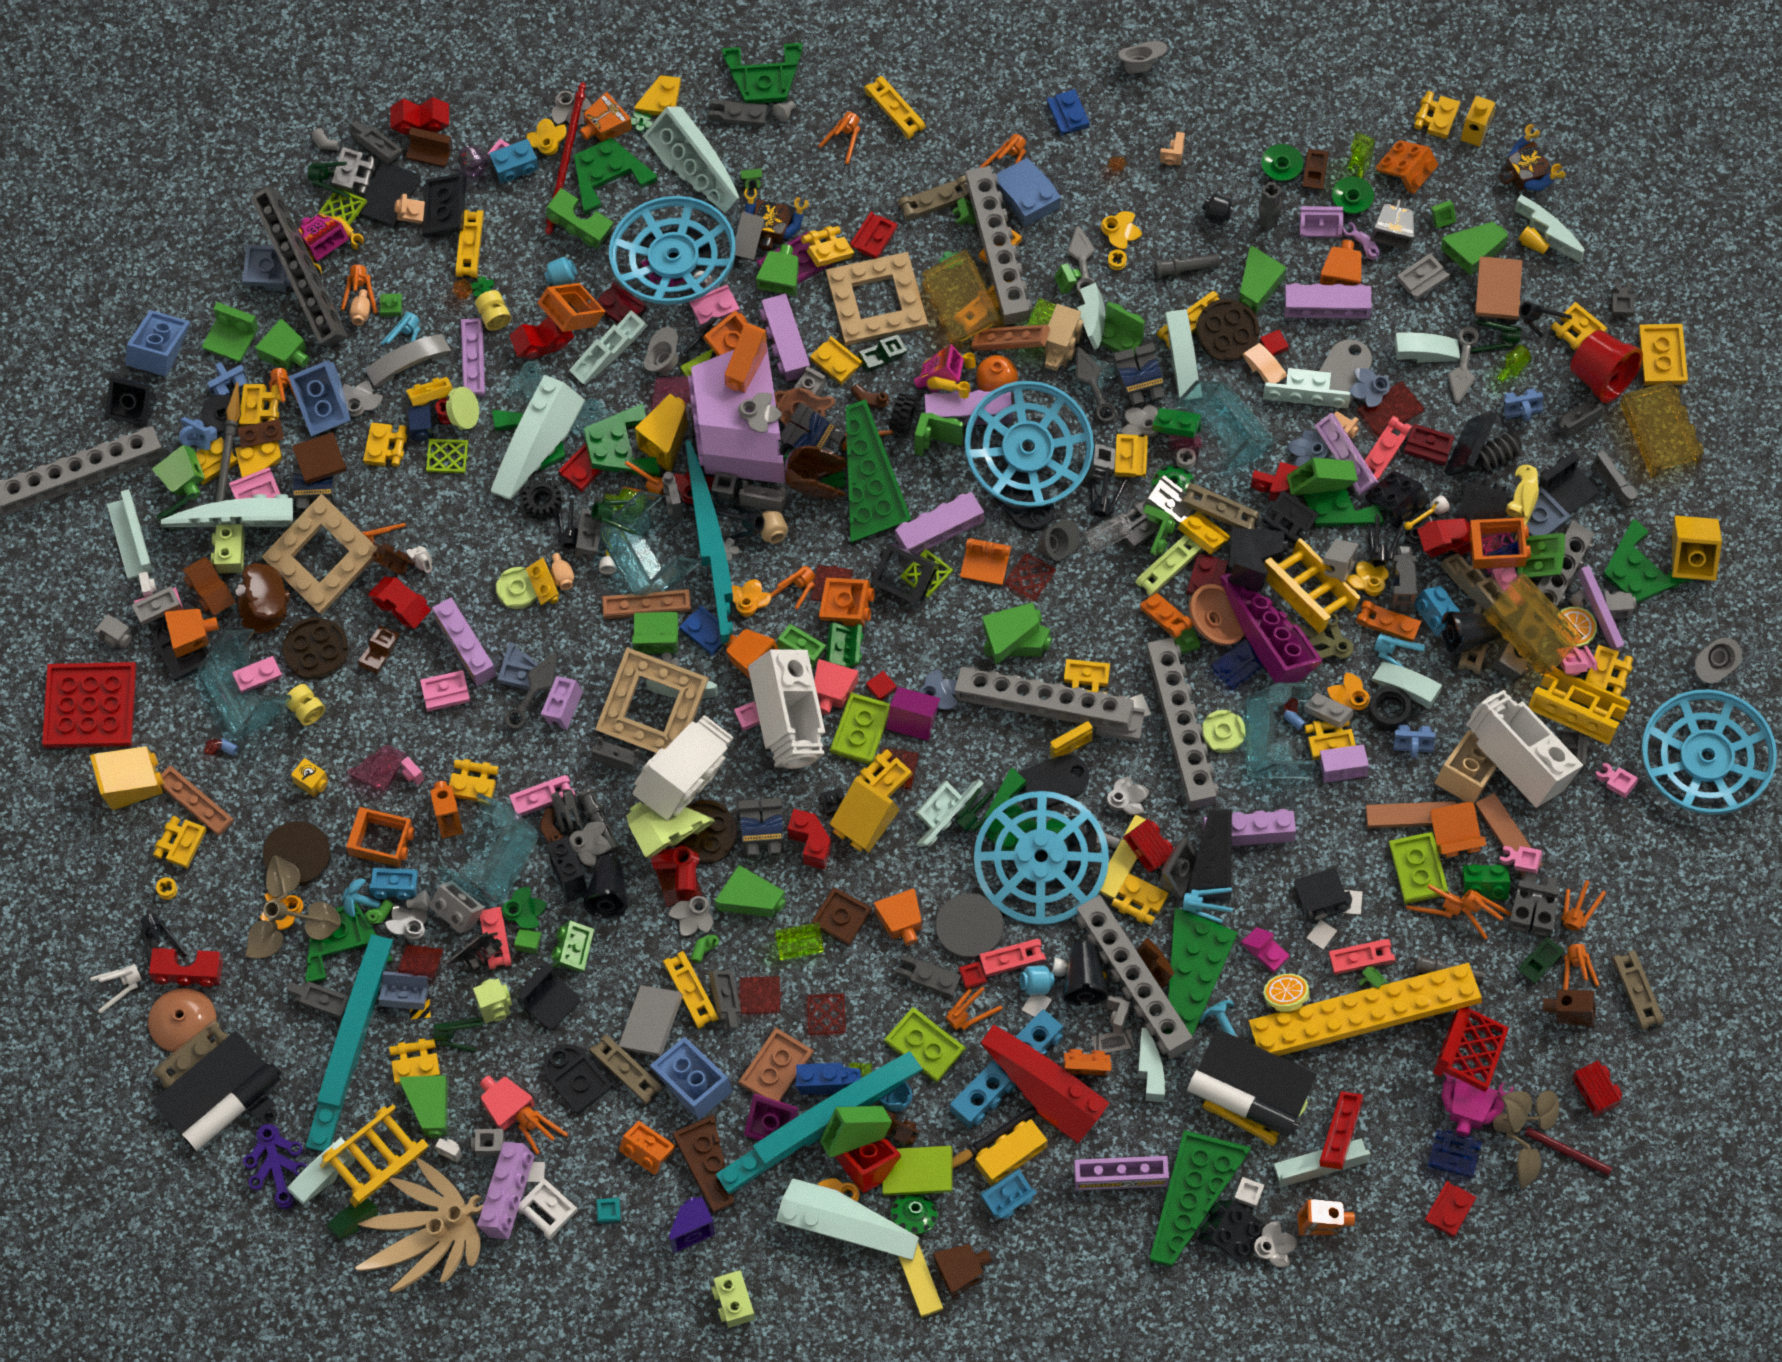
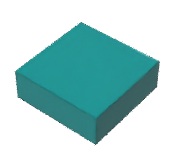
[596,1197,621,1224]

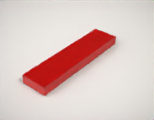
[1319,1091,1364,1170]

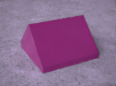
[886,687,941,741]
[744,1094,799,1140]

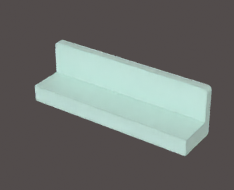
[107,489,153,580]
[1273,1138,1370,1187]

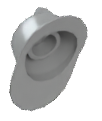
[1118,41,1167,74]
[644,327,679,376]
[1695,638,1742,683]

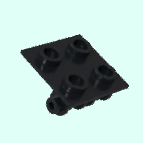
[446,932,502,972]

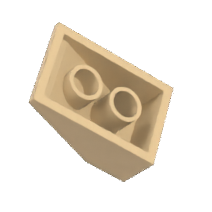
[1434,730,1498,804]

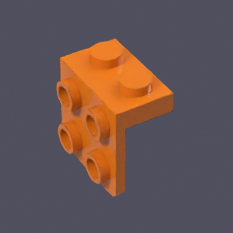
[1376,140,1438,194]
[1430,802,1486,857]

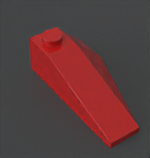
[835,1138,901,1193]

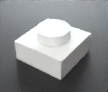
[139,572,157,598]
[435,1138,462,1163]
[1234,1177,1264,1208]

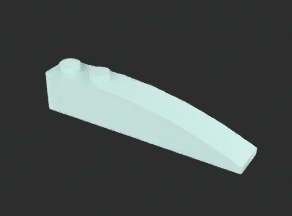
[643,107,740,213]
[491,375,585,500]
[161,494,293,527]
[776,1178,919,1260]

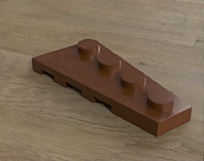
[672,1115,734,1214]

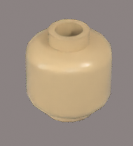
[760,510,788,544]

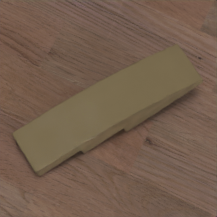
[1440,553,1518,619]

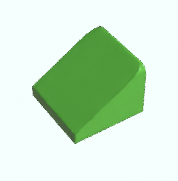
[514,929,542,954]

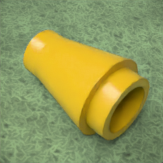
[1518,226,1550,255]

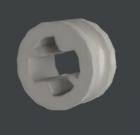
[1176,448,1196,470]

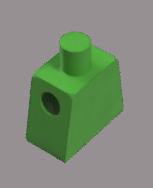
[756,244,799,296]
[255,319,310,370]
[152,445,205,500]

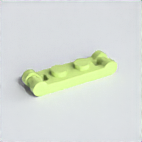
[1135,535,1204,597]

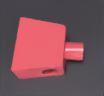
[814,659,859,715]
[479,1076,535,1131]

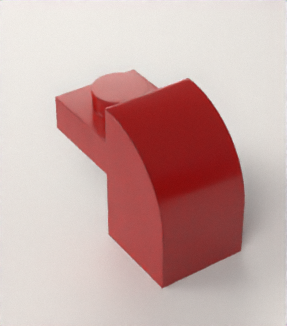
[1251,461,1298,501]

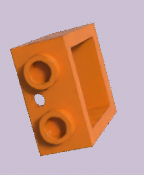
[537,283,606,332]
[1469,518,1531,569]
[346,807,415,867]

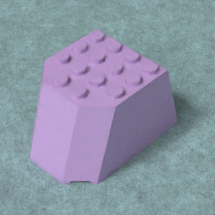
[688,348,785,483]

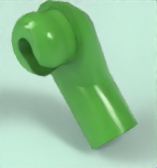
[365,899,394,924]
[691,935,719,963]

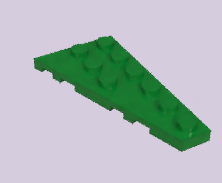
[845,399,912,543]
[1166,907,1238,1053]
[1149,1130,1251,1267]

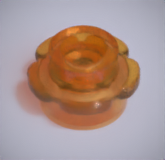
[1107,156,1128,171]
[453,279,472,299]

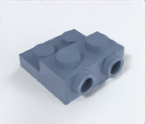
[242,245,291,292]

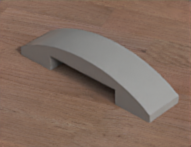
[365,334,452,388]

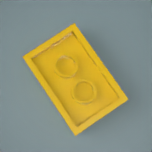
[1639,324,1688,385]

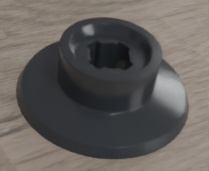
[202,395,241,431]

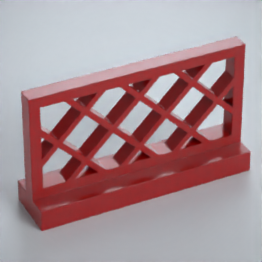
[1433,1006,1509,1092]

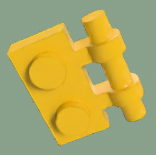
[1414,91,1460,140]
[801,226,854,267]
[1551,302,1607,351]
[406,377,453,406]
[239,384,281,427]
[363,422,408,467]
[1585,645,1633,696]
[1064,659,1110,693]
[1304,720,1356,760]
[858,749,913,798]
[449,759,499,804]
[153,816,207,869]
[1111,874,1169,925]
[389,1038,441,1085]

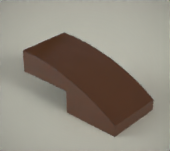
[1302,149,1329,190]
[358,625,399,675]
[1136,937,1174,989]

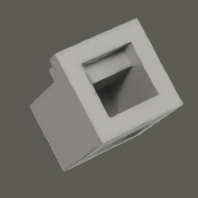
[794,366,826,396]
[1603,591,1637,619]
[95,614,132,649]
[471,1129,505,1157]

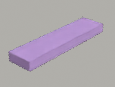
[461,318,485,397]
[1314,413,1379,495]
[1577,566,1624,651]

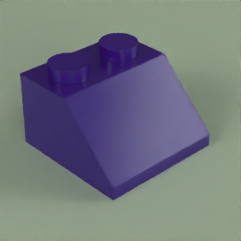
[669,1197,716,1254]

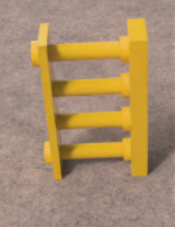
[1264,538,1361,633]
[320,1104,429,1208]

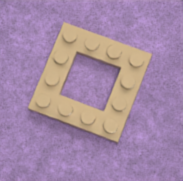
[826,252,928,346]
[262,494,378,615]
[595,647,710,753]

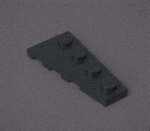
[1187,809,1232,900]

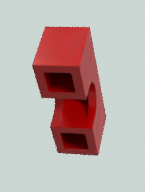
[149,948,223,987]

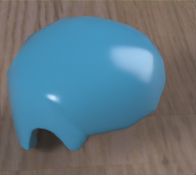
[878,1082,913,1113]

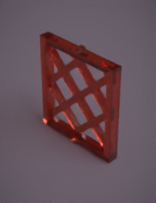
[1005,552,1056,601]
[807,993,846,1035]

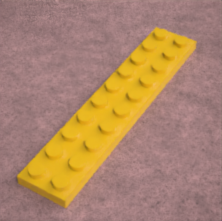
[1249,963,1482,1056]

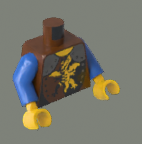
[1499,124,1565,191]
[744,188,809,251]

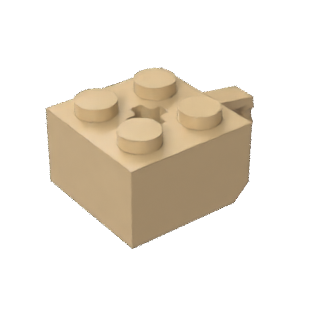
[1044,304,1084,371]

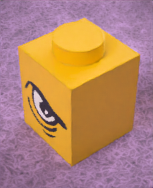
[291,758,328,797]

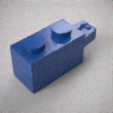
[796,1063,862,1095]

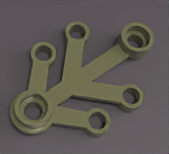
[1286,613,1353,659]

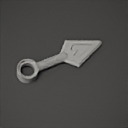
[1067,226,1095,298]
[1447,327,1479,404]

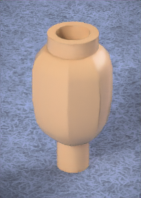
[349,289,370,326]
[551,553,574,590]

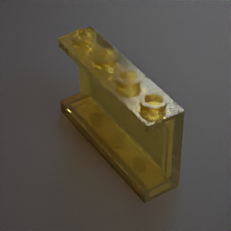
[922,249,1005,349]
[1620,381,1704,478]
[1483,573,1584,676]

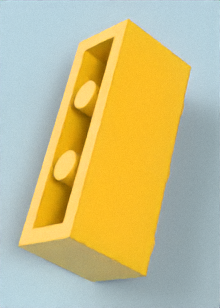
[975,1119,1048,1186]

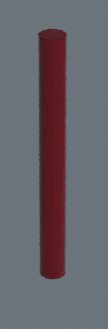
[1525,1127,1612,1176]

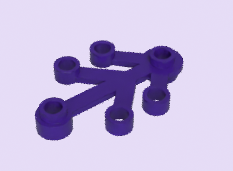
[243,1124,307,1210]

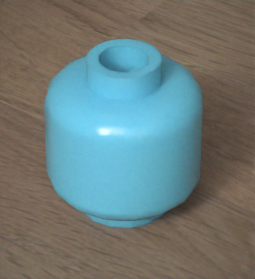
[544,257,577,286]
[1019,965,1055,996]

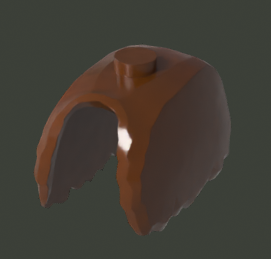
[785,445,848,500]
[235,563,290,635]

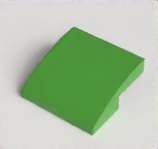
[1518,533,1565,579]
[777,624,826,669]

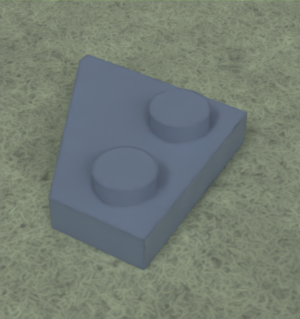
[498,642,541,693]

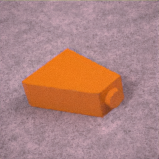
[724,322,767,393]

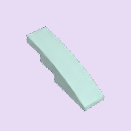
[1515,195,1585,263]
[1165,309,1201,400]
[569,310,648,385]

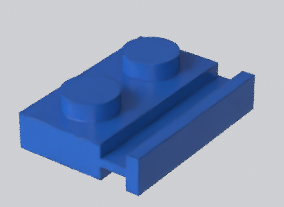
[1047,89,1090,136]
[680,605,734,656]

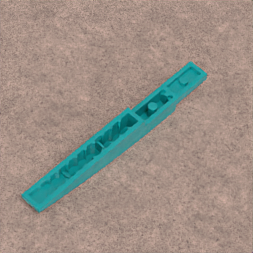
[685,440,733,644]
[306,934,394,1152]
[716,1051,923,1195]

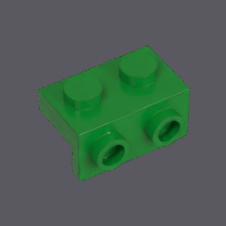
[1152,407,1202,438]
[826,623,863,669]
[1462,864,1510,900]

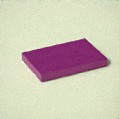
[756,231,832,295]

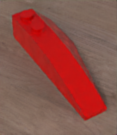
[980,1024,1109,1144]

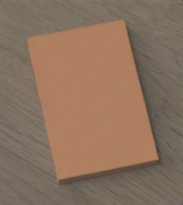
[1475,256,1522,320]
[738,1027,814,1102]

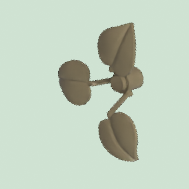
[246,855,341,959]
[1493,1090,1559,1189]

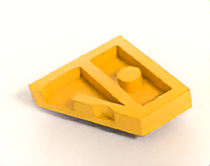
[634,75,681,115]

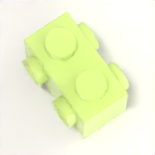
[211,524,245,573]
[473,978,512,1024]
[711,1270,755,1328]

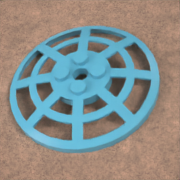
[609,196,736,305]
[964,381,1094,508]
[1641,689,1777,815]
[974,791,1109,925]

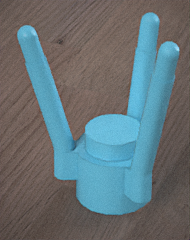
[381,312,421,345]
[1374,634,1425,668]
[1183,888,1233,924]

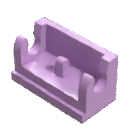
[1299,206,1343,238]
[541,676,583,730]
[1320,745,1369,783]

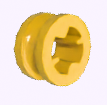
[1108,250,1127,270]
[156,877,178,900]

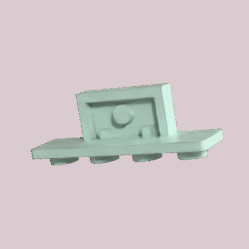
[1263,368,1351,408]
[915,780,983,847]

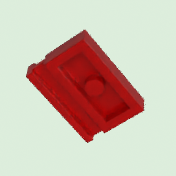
[850,211,898,259]
[558,443,604,492]
[1424,1181,1477,1238]

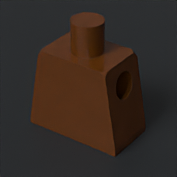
[1543,990,1596,1028]
[933,1244,992,1299]

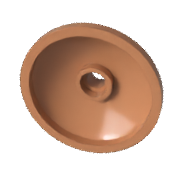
[1189,584,1244,646]
[148,988,217,1053]

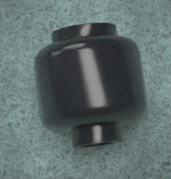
[1202,193,1234,224]

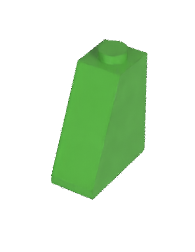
[1440,222,1508,276]
[1239,246,1287,313]
[1287,458,1358,495]
[982,602,1042,664]
[984,609,1053,657]
[715,865,786,917]
[400,1075,448,1138]
[820,1106,892,1157]

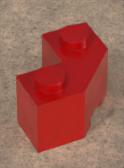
[390,97,449,135]
[509,316,574,359]
[1417,518,1471,558]
[368,576,431,629]
[787,809,831,870]

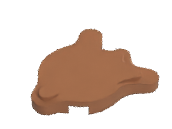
[774,387,835,432]

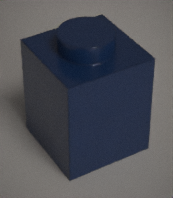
[408,405,433,441]

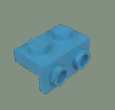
[489,139,539,183]
[1414,585,1460,636]
[369,868,418,900]
[979,1168,1037,1220]

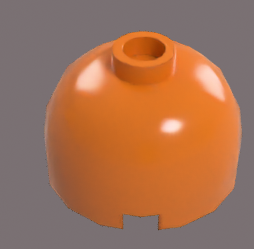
[976,355,1018,392]

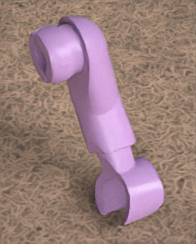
[1343,222,1380,260]

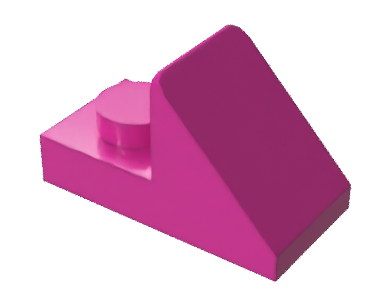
[1241,927,1290,973]

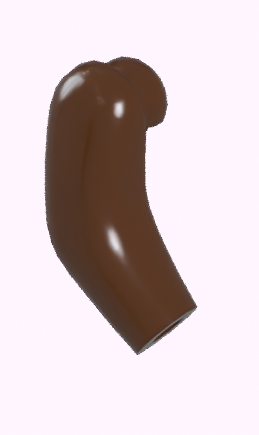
[850,384,890,408]
[540,808,563,843]

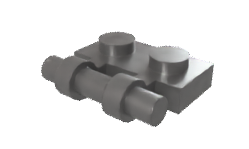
[331,147,376,196]
[662,472,683,524]
[1111,498,1161,550]

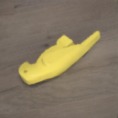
[1506,465,1538,542]

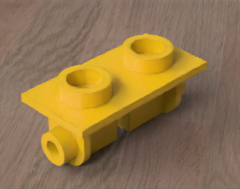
[526,557,559,605]

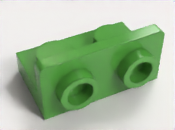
[551,920,594,972]

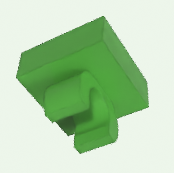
[740,169,762,189]
[952,197,977,225]
[1431,201,1456,229]
[1054,264,1082,294]
[380,294,403,317]
[1171,627,1201,655]
[1359,966,1390,988]

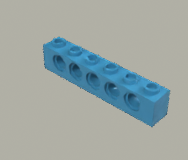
[950,1009,1063,1129]

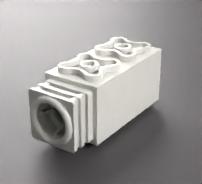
[748,650,825,769]
[1466,690,1583,808]
[632,715,733,821]

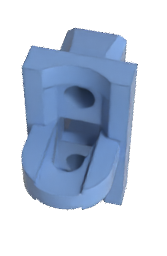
[207,362,247,396]
[1504,388,1544,422]
[179,417,217,451]
[1393,725,1435,758]

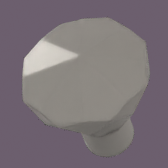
[772,101,795,122]
[406,890,431,912]

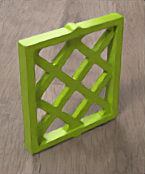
[318,188,367,225]
[426,439,468,474]
[900,549,953,599]

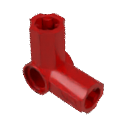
[651,846,699,893]

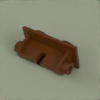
[238,419,284,448]
[372,542,415,575]
[885,1109,921,1145]

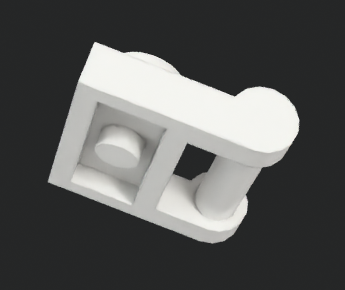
[518,1179,578,1240]

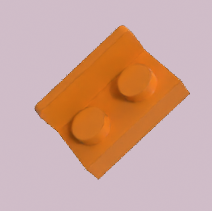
[619,1121,676,1175]

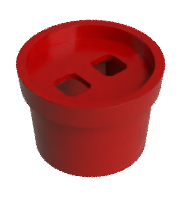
[1570,330,1643,403]

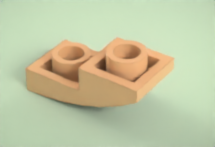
[1242,343,1287,383]

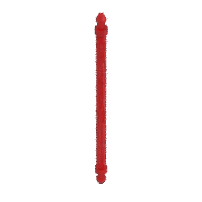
[545,82,586,235]

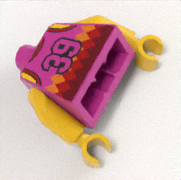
[298,213,364,275]
[914,344,976,399]

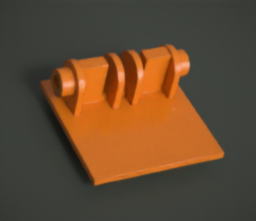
[960,538,1011,585]

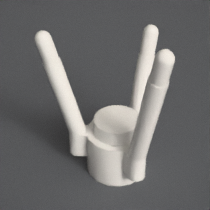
[90,964,141,1013]

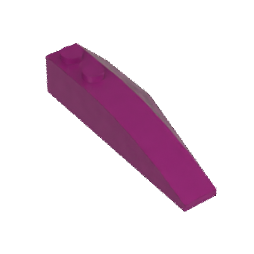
[1220,573,1323,688]

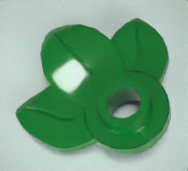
[502,887,547,929]

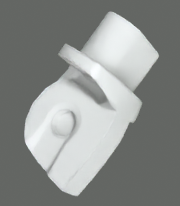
[406,546,433,573]

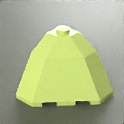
[626,802,715,858]

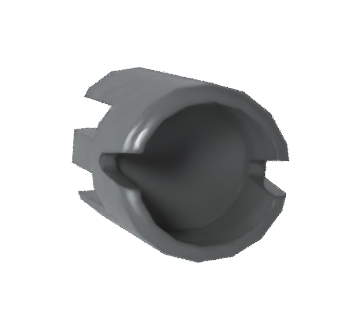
[551,789,582,833]

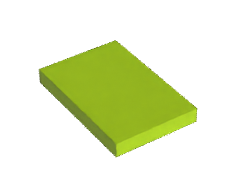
[830,692,890,765]
[1389,832,1449,904]
[884,1007,966,1083]
[883,1146,953,1196]

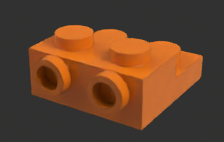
[702,310,747,356]
[819,577,875,627]
[1062,1049,1111,1076]

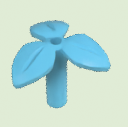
[342,878,380,917]
[1200,1000,1236,1036]

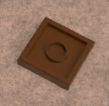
[292,432,347,484]
[810,887,872,947]

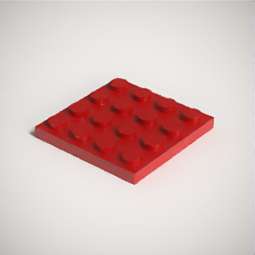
[42,662,137,748]

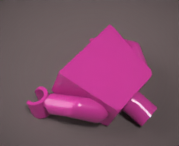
[1441,1067,1514,1137]

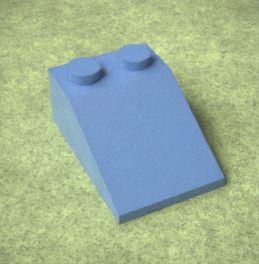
[996,158,1061,227]
[125,310,190,376]
[288,361,351,437]
[650,1037,733,1120]

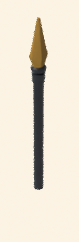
[953,1074,1085,1168]

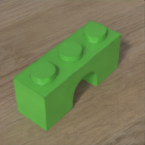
[546,188,614,249]

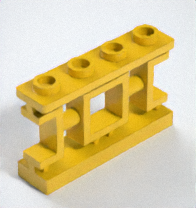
[1528,666,1630,745]

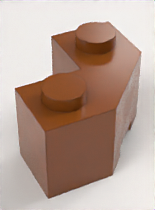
[183,557,236,616]

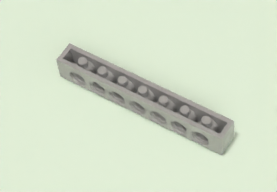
[966,166,1032,325]
[0,426,164,517]
[1147,638,1219,810]
[955,667,1134,733]
[1076,895,1194,1060]

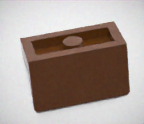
[406,127,453,168]

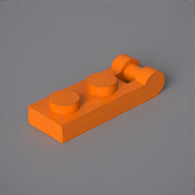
[1139,592,1194,638]
[1356,601,1421,642]

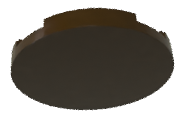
[1196,298,1260,362]
[282,617,349,680]
[674,800,738,865]
[263,821,331,886]

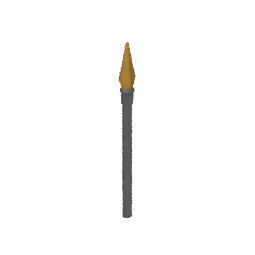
[209,382,240,543]

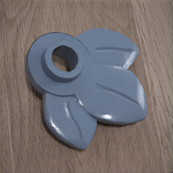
[1349,368,1390,407]
[1287,431,1329,467]
[919,670,958,710]

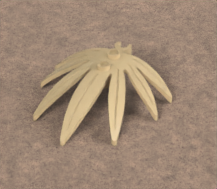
[355,1158,483,1293]

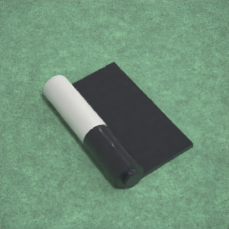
[1187,1028,1317,1137]
[151,1030,281,1152]

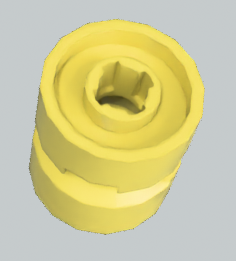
[475,290,511,331]
[284,684,326,726]

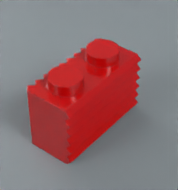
[1123,819,1173,873]
[1572,1060,1622,1117]

